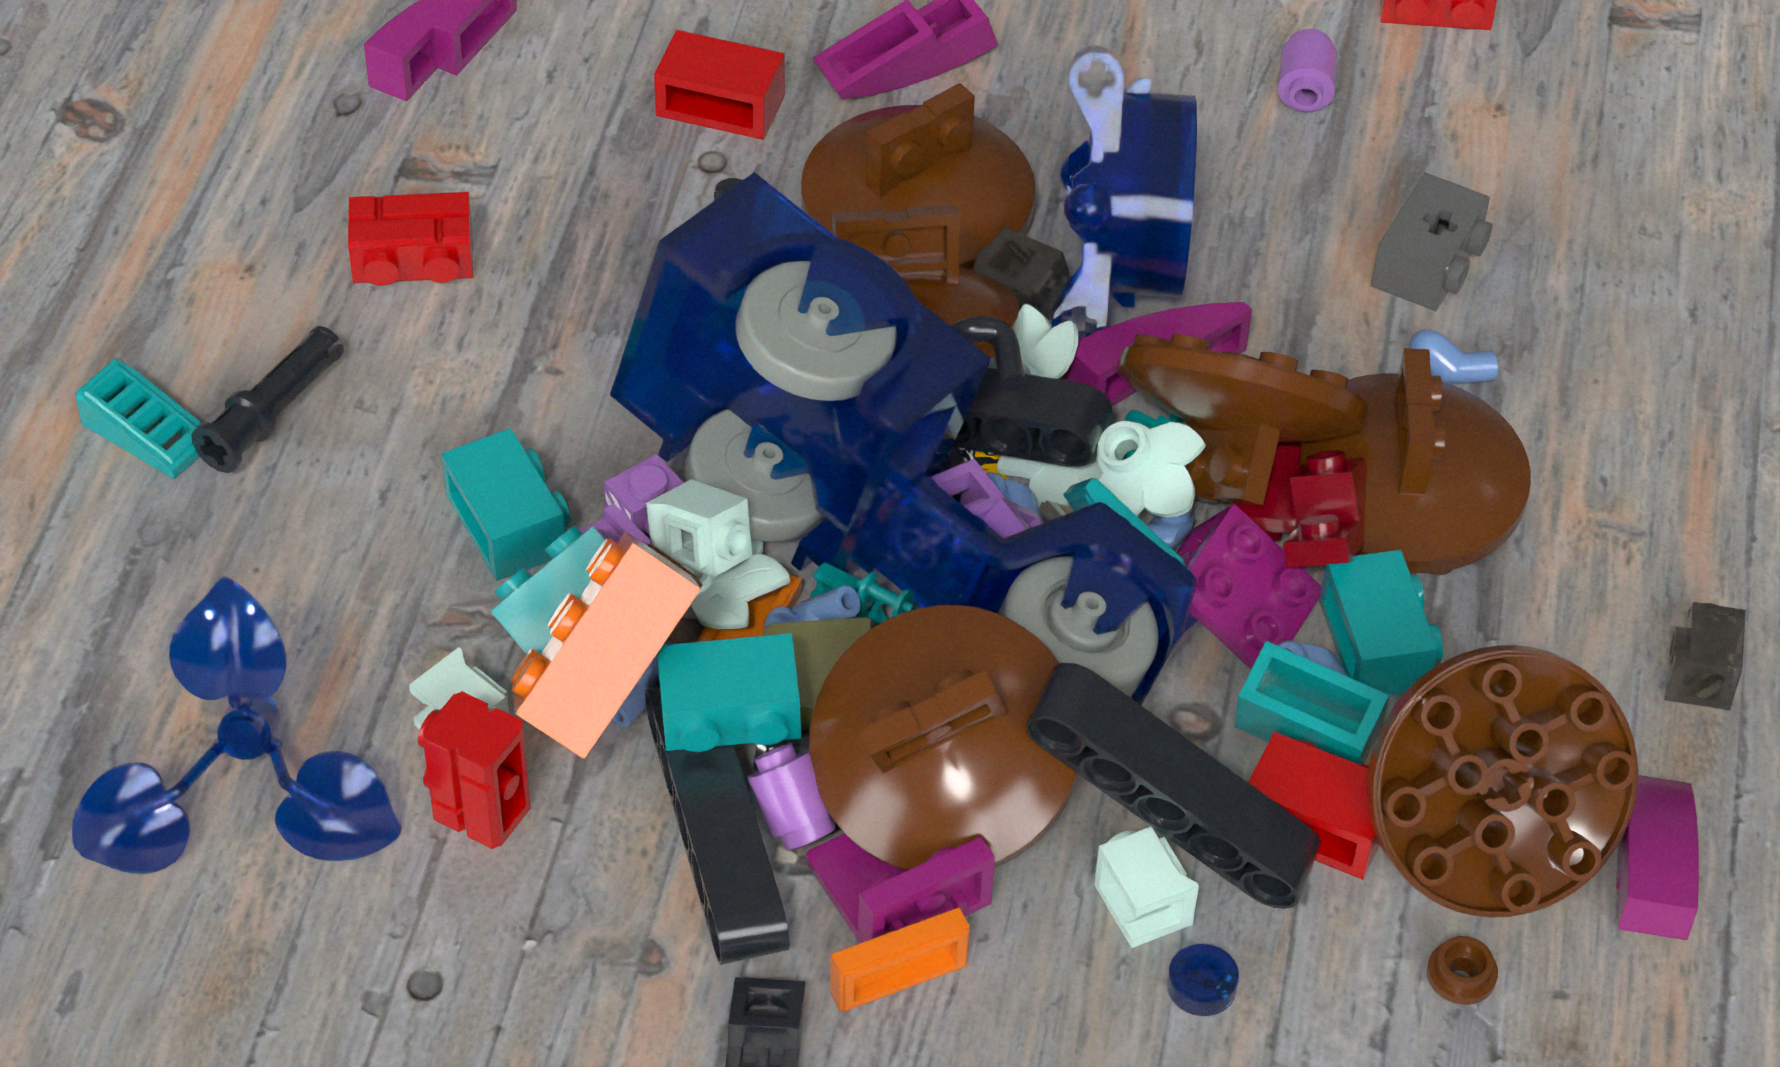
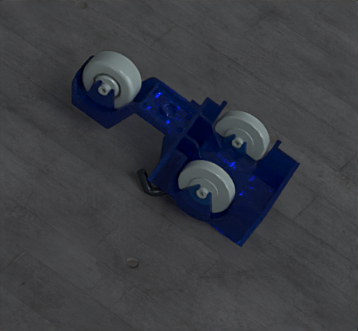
[610,172,1197,705]

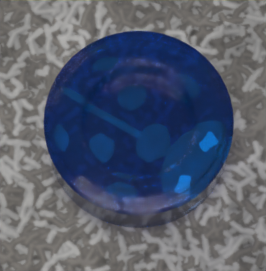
[1167,944,1239,1016]

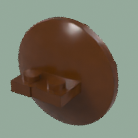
[801,83,1035,271]
[832,205,1019,387]
[1116,334,1368,506]
[1282,348,1531,575]
[809,605,1078,871]
[1367,645,1638,918]

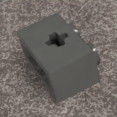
[1371,172,1493,311]

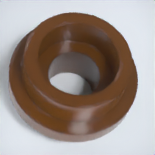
[1427,936,1498,1005]

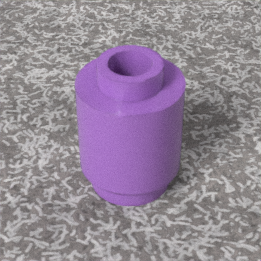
[1278,29,1338,112]
[747,743,836,850]

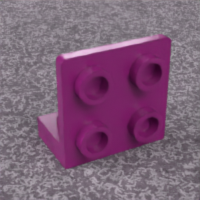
[1149,503,1321,669]
[806,833,995,943]

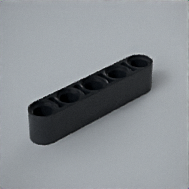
[807,365,1112,467]
[1026,663,1321,909]
[645,686,790,965]

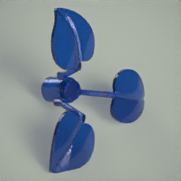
[72,576,402,874]

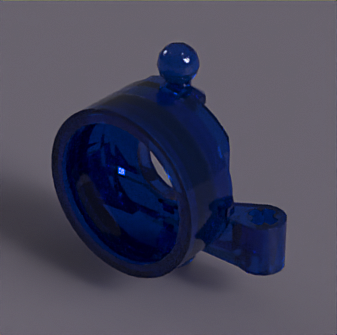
[1051,45,1197,341]

